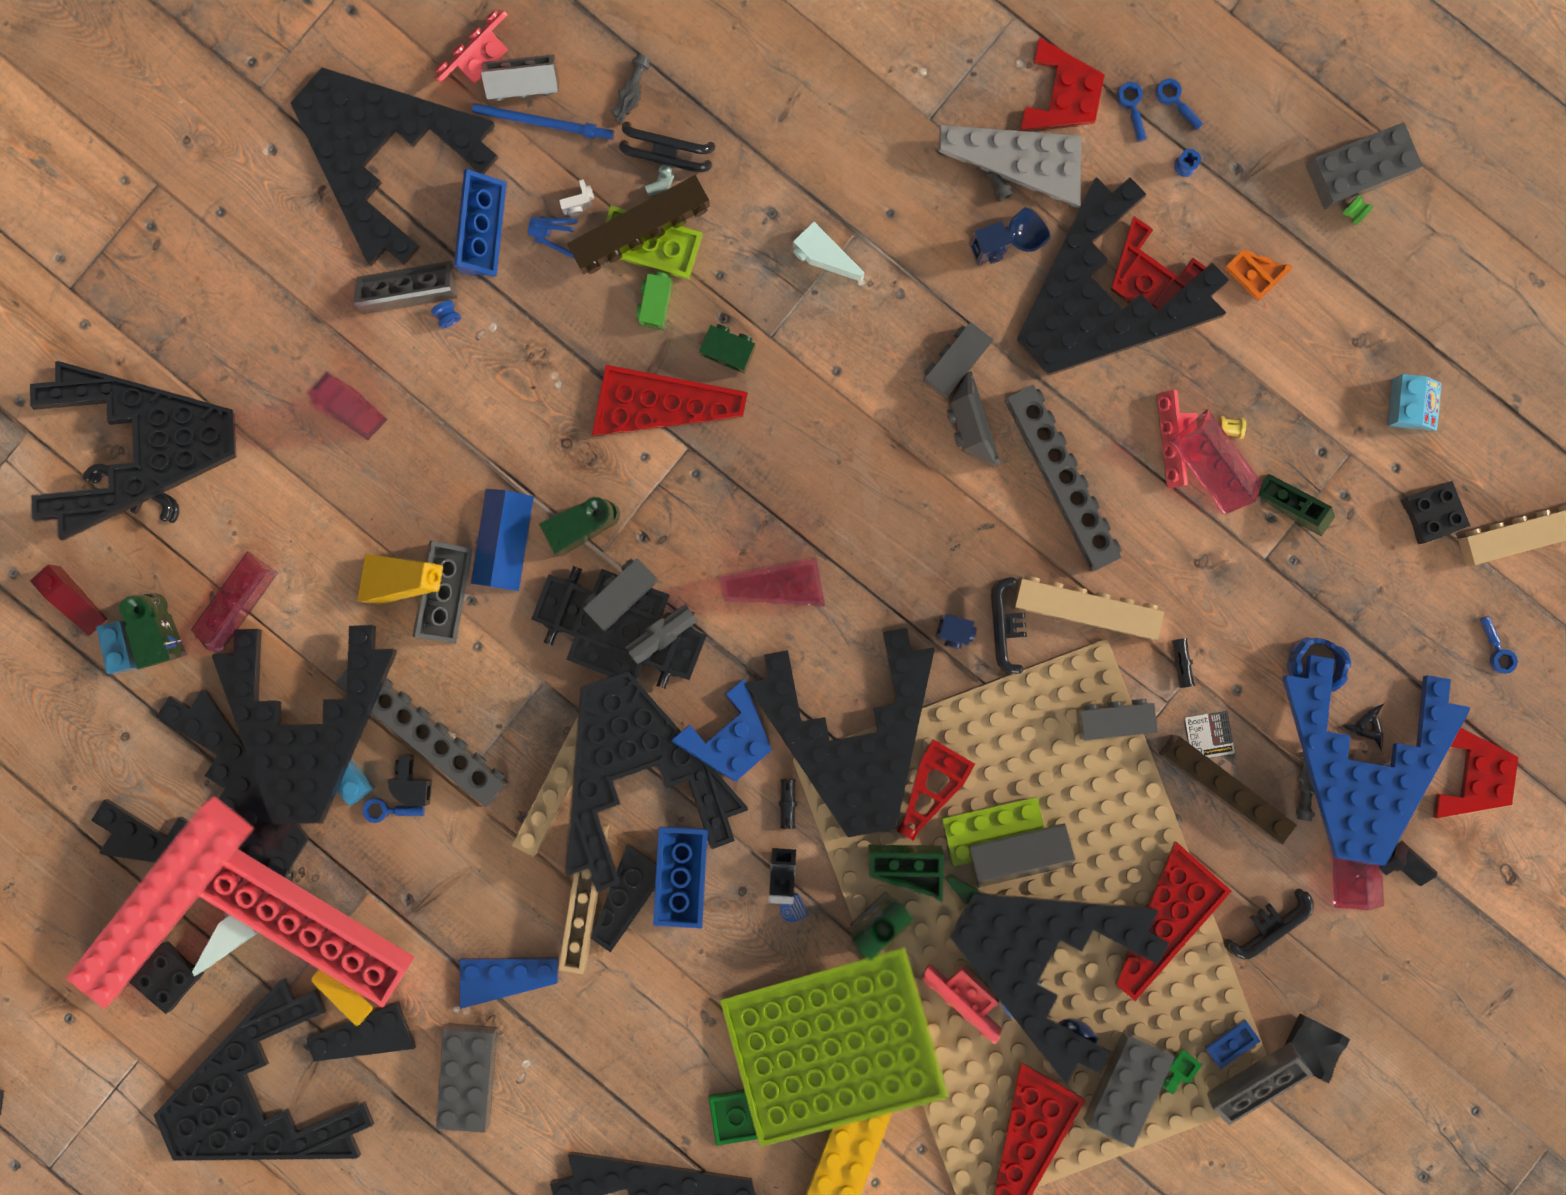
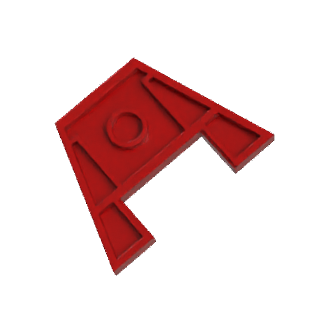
[1020,37,1105,132]
[1110,216,1207,311]
[1433,728,1519,818]

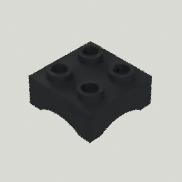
[1401,481,1470,544]
[129,942,204,1014]
[1284,1013,1350,1084]

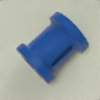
[1174,149,1201,177]

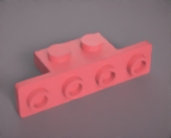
[433,10,508,84]
[1157,390,1203,488]
[922,964,1002,1044]

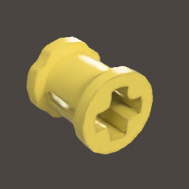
[1216,416,1246,440]

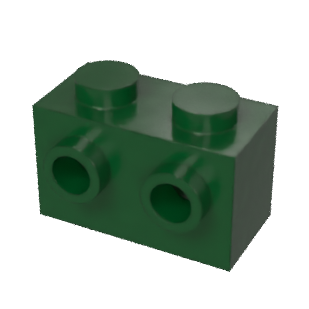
[699,324,756,374]

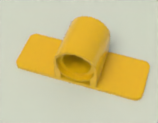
[311,969,372,1025]

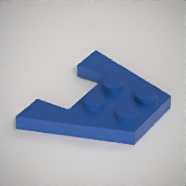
[670,679,772,782]

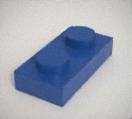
[1205,1019,1261,1069]

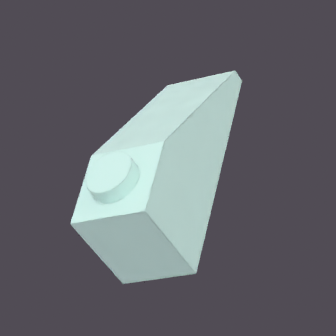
[793,222,865,281]
[192,913,259,976]

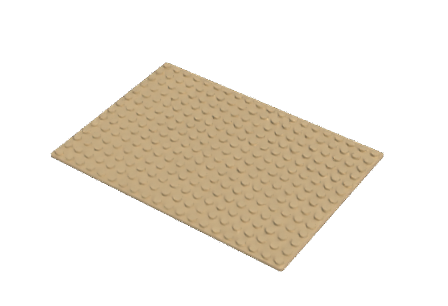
[793,640,1267,1195]

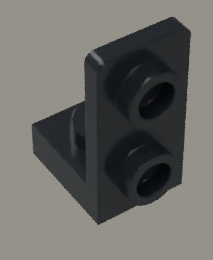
[1379,841,1438,886]

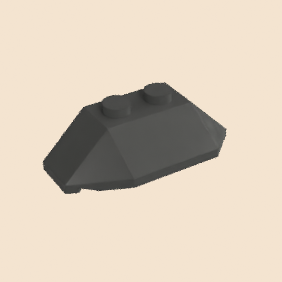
[947,371,1001,467]

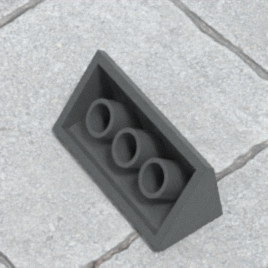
[353,261,458,314]
[412,540,472,643]
[969,823,1075,888]
[1207,1042,1313,1125]

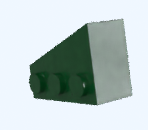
[868,844,944,902]

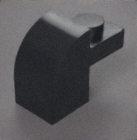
[388,754,432,806]
[769,848,796,905]

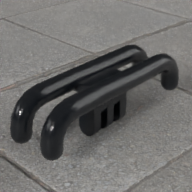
[619,121,715,173]
[82,464,180,523]
[991,577,1027,674]
[1224,888,1314,959]

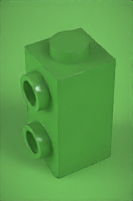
[636,272,673,330]

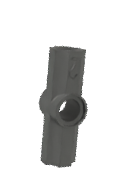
[626,604,697,664]

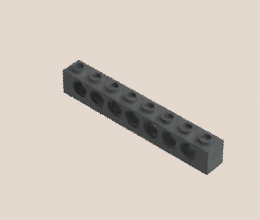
[1004,385,1122,572]
[335,669,508,807]

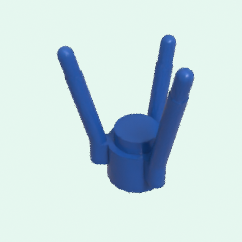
[528,216,578,258]

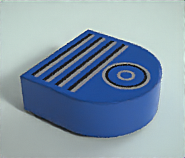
[780,893,809,922]

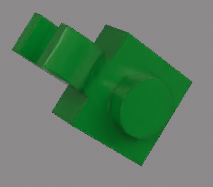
[1162,1048,1203,1094]

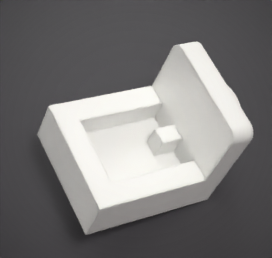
[559,179,594,217]

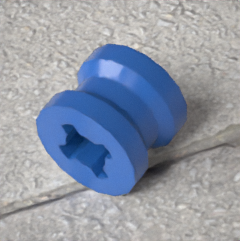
[431,300,462,329]

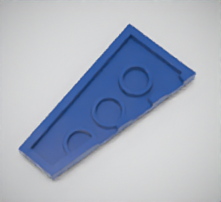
[460,957,559,1009]

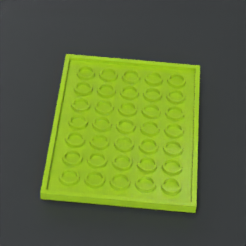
[720,947,949,1147]

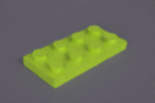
[605,205,703,280]
[942,796,1044,867]

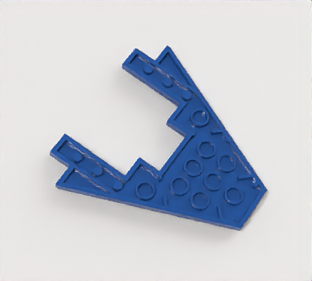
[1282,655,1470,866]

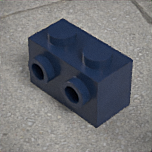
[969,221,1012,265]
[935,614,977,649]

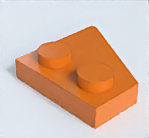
[1224,249,1293,302]

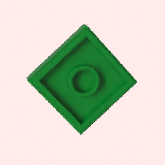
[708,1090,758,1146]

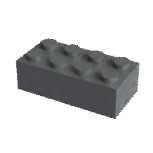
[1306,122,1423,210]
[436,1023,498,1133]
[1083,1030,1175,1148]

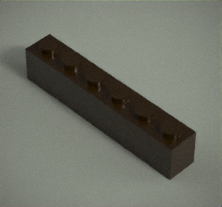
[567,175,710,275]
[1158,735,1297,845]

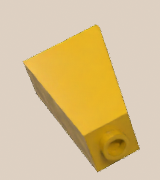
[357,554,443,605]

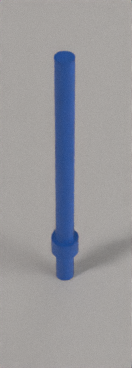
[472,103,614,140]

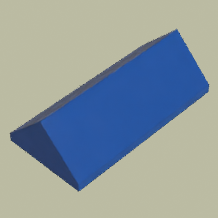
[454,169,507,277]
[471,489,534,591]
[653,826,708,929]

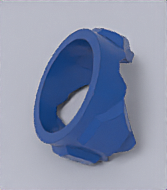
[1287,637,1351,692]

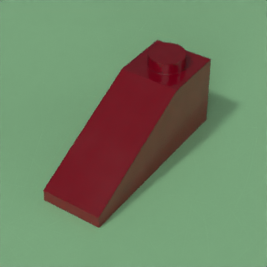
[30,564,108,636]

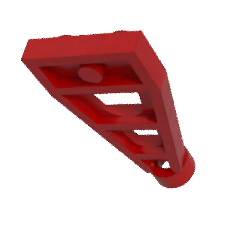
[897,739,975,841]

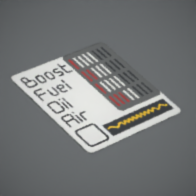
[1185,711,1235,758]

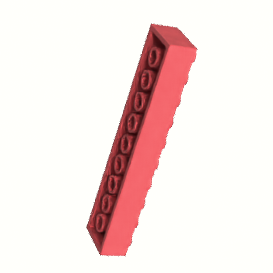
[65,797,254,1009]
[200,849,415,1008]

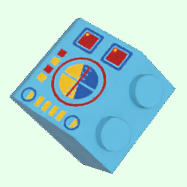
[1388,374,1442,431]

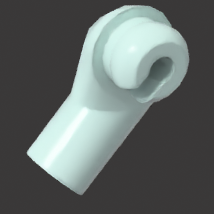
[645,165,674,197]

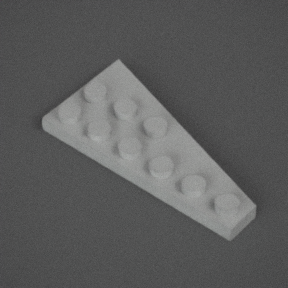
[939,125,1081,209]

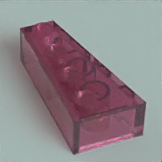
[306,371,388,440]
[720,557,825,607]

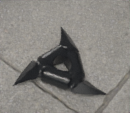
[1341,704,1384,752]

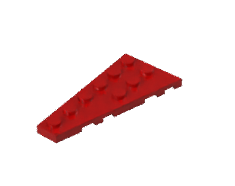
[592,365,748,436]
[1115,841,1232,1001]
[994,1061,1086,1195]

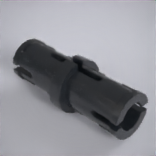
[1172,638,1195,688]
[778,779,797,829]

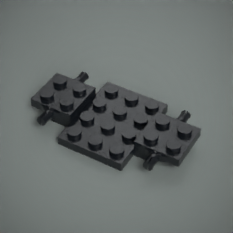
[531,566,707,689]

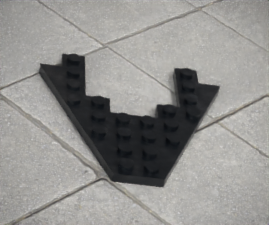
[290,67,498,266]
[1017,177,1229,376]
[30,361,237,541]
[212,625,397,824]
[746,628,934,838]
[565,671,748,892]
[91,690,310,878]
[949,892,1169,1083]
[154,978,375,1161]
[550,1152,756,1195]

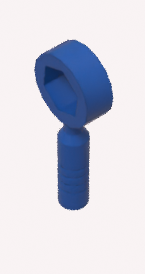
[1156,78,1203,130]
[1117,82,1147,142]
[1480,616,1518,674]
[363,798,425,823]

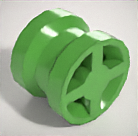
[1341,195,1373,225]

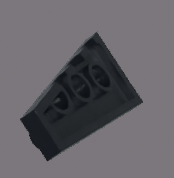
[591,843,657,953]
[306,1001,416,1062]

